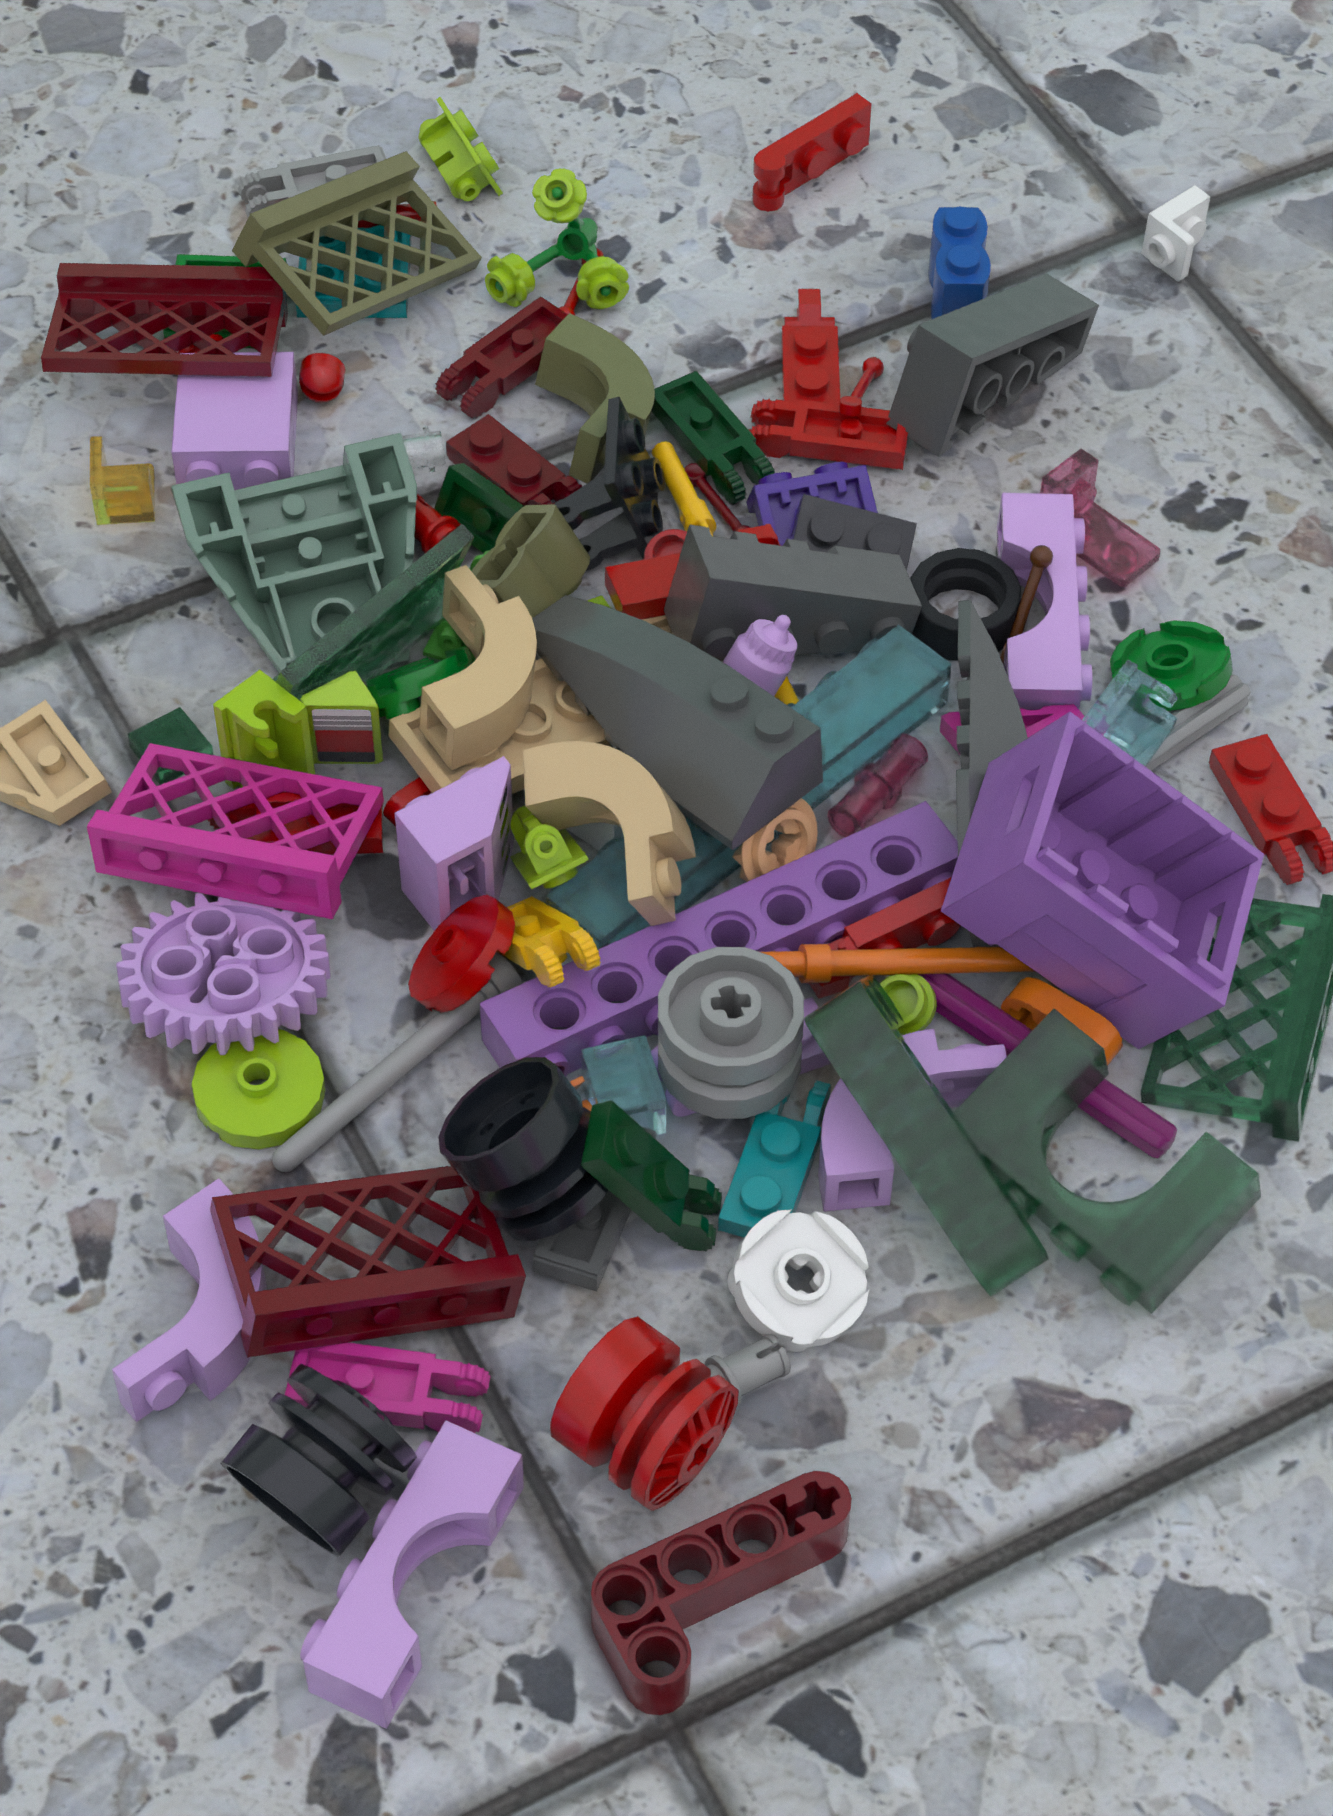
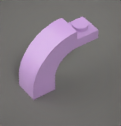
[818,1029,1009,1212]
[112,1178,267,1422]

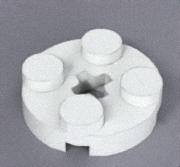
[727,1209,869,1352]

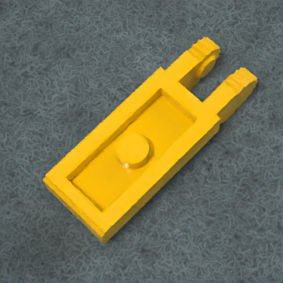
[496,896,601,988]

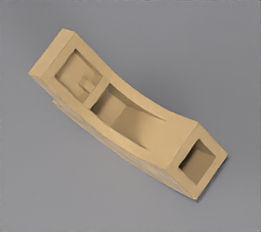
[420,565,537,771]
[523,741,696,926]

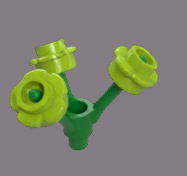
[485,168,629,309]

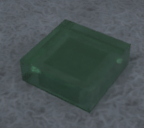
[127,707,213,785]

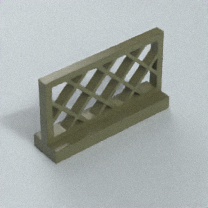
[232,151,482,336]

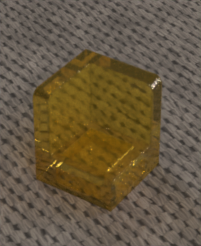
[90,436,155,525]

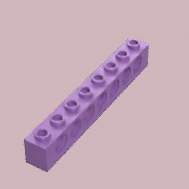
[480,801,958,1077]

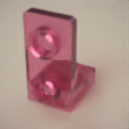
[1040,448,1161,587]

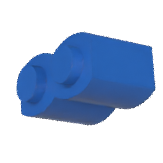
[928,206,991,319]

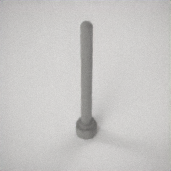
[272,953,523,1172]

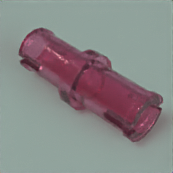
[828,734,928,837]

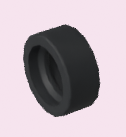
[910,548,1021,661]

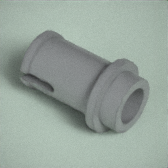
[705,1334,791,1405]

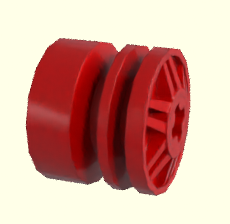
[550,1316,739,1511]

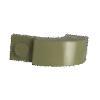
[535,313,655,483]

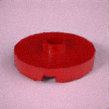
[408,894,515,1013]

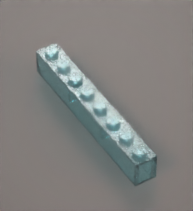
[546,625,952,950]

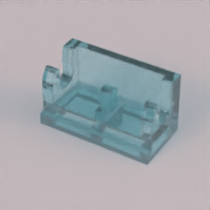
[1082,660,1178,767]

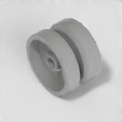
[658,947,804,1119]

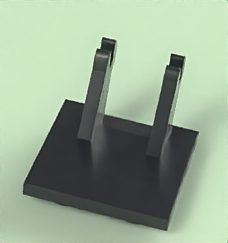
[555,397,665,571]

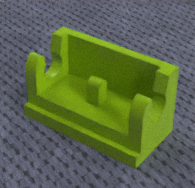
[213,669,315,789]

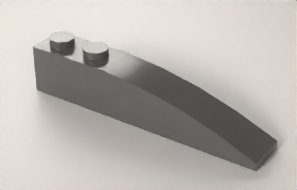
[532,595,823,850]
[956,600,1028,947]

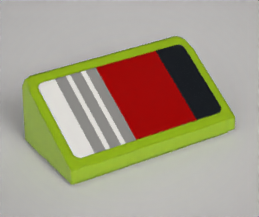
[300,670,384,764]

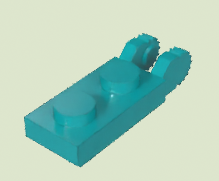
[718,1080,831,1238]

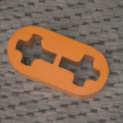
[1001,977,1123,1074]

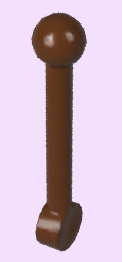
[1000,545,1053,663]

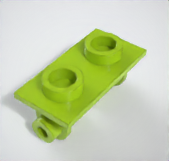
[418,97,503,201]
[510,806,589,890]

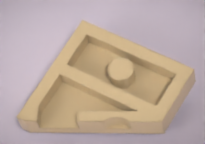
[0,700,112,826]

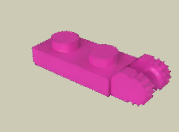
[285,1342,491,1433]

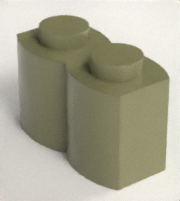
[472,504,590,618]

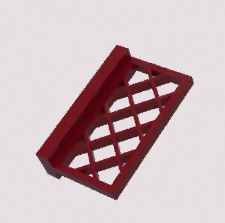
[41,263,288,377]
[210,1166,526,1358]

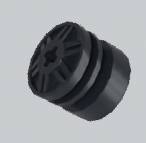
[438,1057,608,1241]
[220,1364,417,1557]

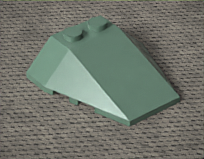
[171,433,417,692]

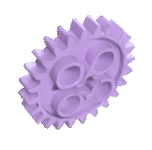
[116,893,330,1055]

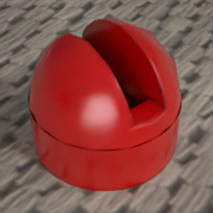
[299,353,346,403]

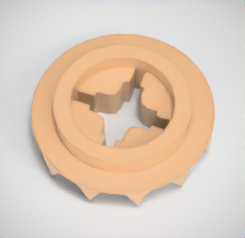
[732,798,818,882]

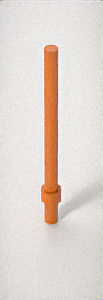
[761,944,1036,984]

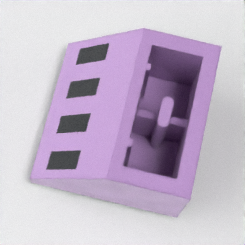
[395,756,514,931]

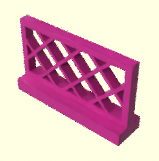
[87,743,384,919]

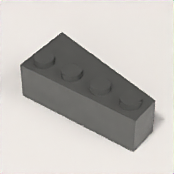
[886,273,1099,457]
[664,525,922,661]

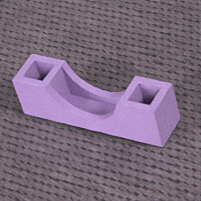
[997,493,1092,710]
[300,1420,524,1729]

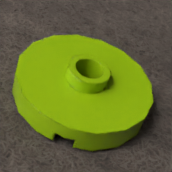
[191,1029,326,1150]

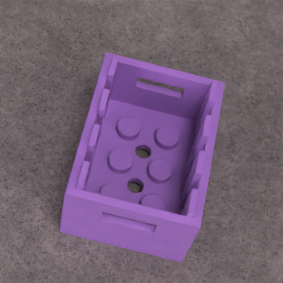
[941,712,1264,1049]

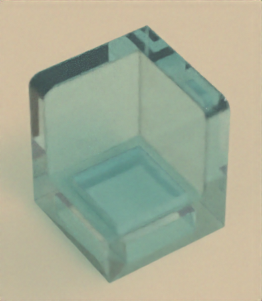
[581,1035,667,1135]

